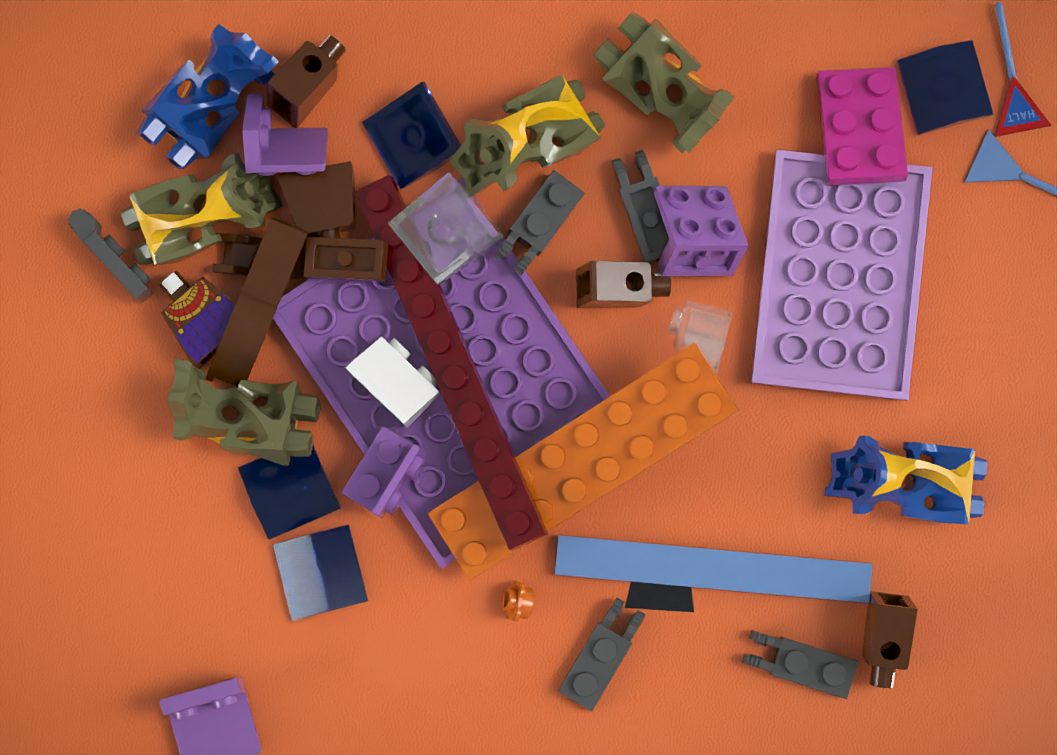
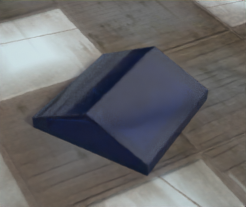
[897,40,993,135]
[362,82,462,189]
[238,444,341,540]
[273,525,369,621]

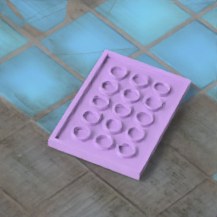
[751,150,933,401]

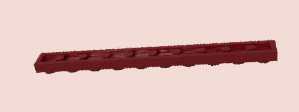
[355,175,548,551]

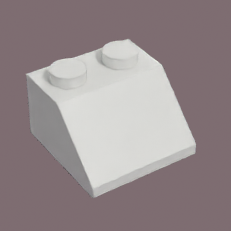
[346,336,440,428]

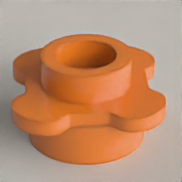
[502,581,534,622]

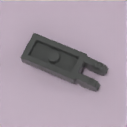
[612,150,669,263]
[494,170,585,276]
[68,208,153,303]
[558,598,646,711]
[742,630,858,699]

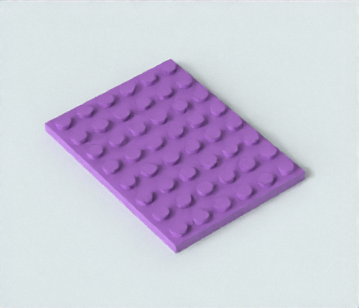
[273,177,610,569]

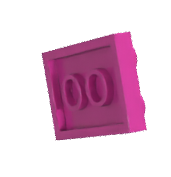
[816,67,908,185]

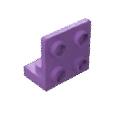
[242,94,328,176]
[654,186,748,277]
[341,426,426,518]
[159,676,262,755]

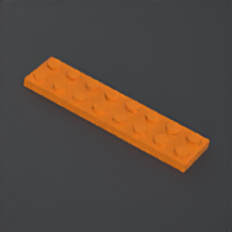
[427,342,739,581]

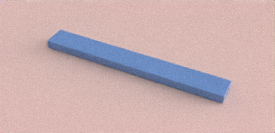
[555,535,873,603]

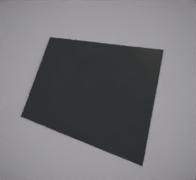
[625,582,694,612]

